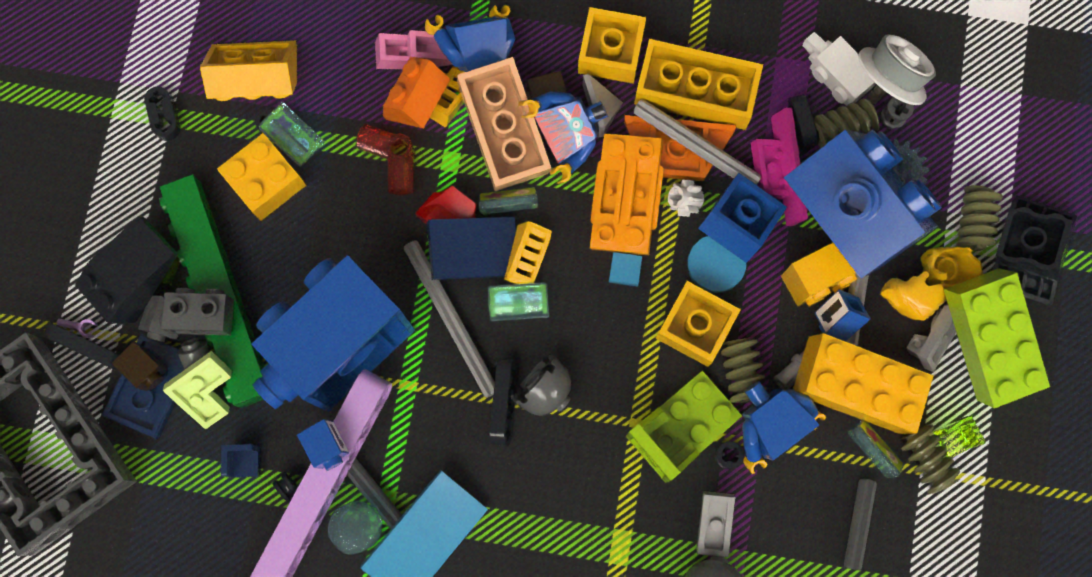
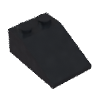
[75,216,178,324]

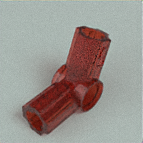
[356,123,416,196]

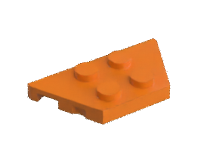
[624,115,736,181]

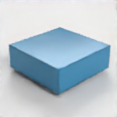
[609,252,642,287]

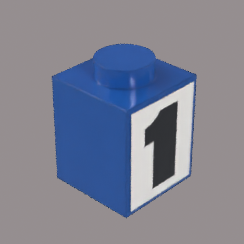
[814,289,870,342]
[297,419,349,471]

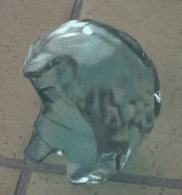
[328,501,382,555]

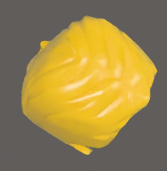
[921,247,983,289]
[880,271,946,321]

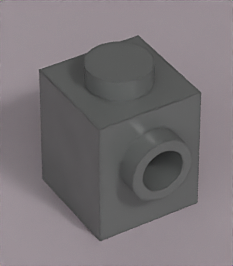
[138,296,178,343]

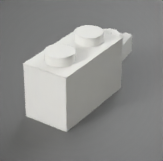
[802,32,876,106]

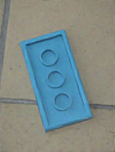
[360,470,488,577]

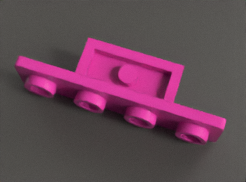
[751,107,808,226]

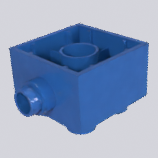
[784,129,942,278]
[251,255,415,412]

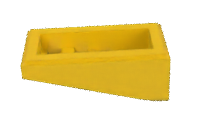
[430,66,465,127]
[504,221,552,287]

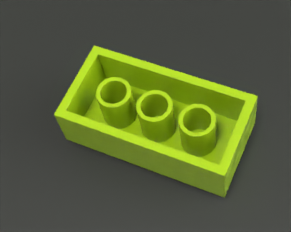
[944,268,1050,408]

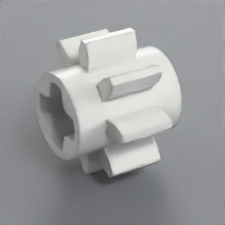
[668,179,704,217]

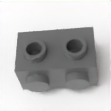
[161,288,234,336]

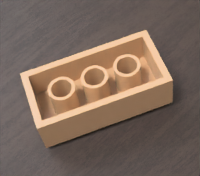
[457,57,551,191]

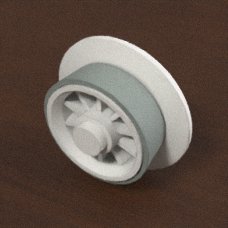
[858,34,936,105]

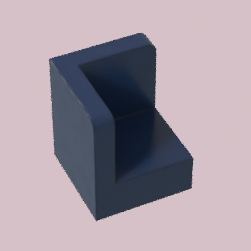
[221,444,261,478]

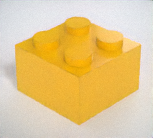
[578,7,646,84]
[217,133,306,221]
[781,243,858,307]
[656,281,741,367]

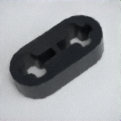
[144,86,180,141]
[788,94,818,150]

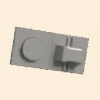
[906,305,956,372]
[696,491,735,557]

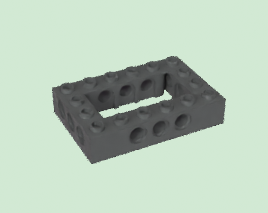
[0,333,137,556]

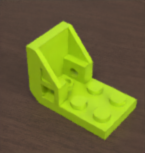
[626,370,742,483]

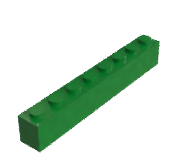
[159,174,265,408]

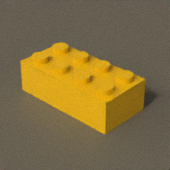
[634,39,763,130]
[793,333,933,434]

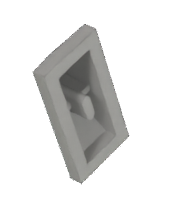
[583,74,623,138]

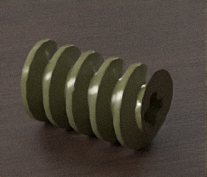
[814,99,879,149]
[956,185,1003,251]
[721,338,767,403]
[899,424,960,495]

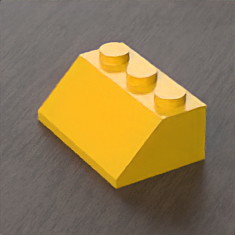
[200,40,297,101]

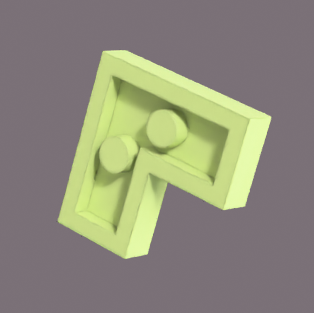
[163,351,232,429]

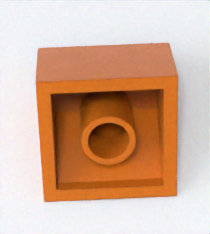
[383,56,450,129]

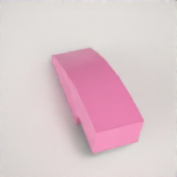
[375,30,453,69]

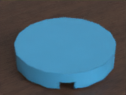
[687,236,746,293]

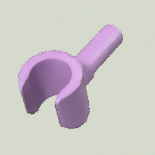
[57,319,98,338]

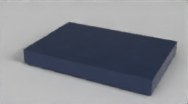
[427,217,520,280]
[101,334,184,439]

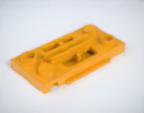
[590,134,664,255]

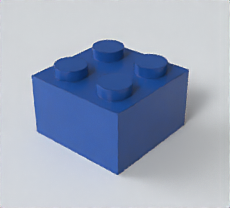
[698,173,787,263]

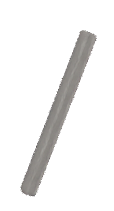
[404,240,495,398]

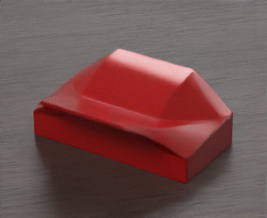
[415,186,477,224]

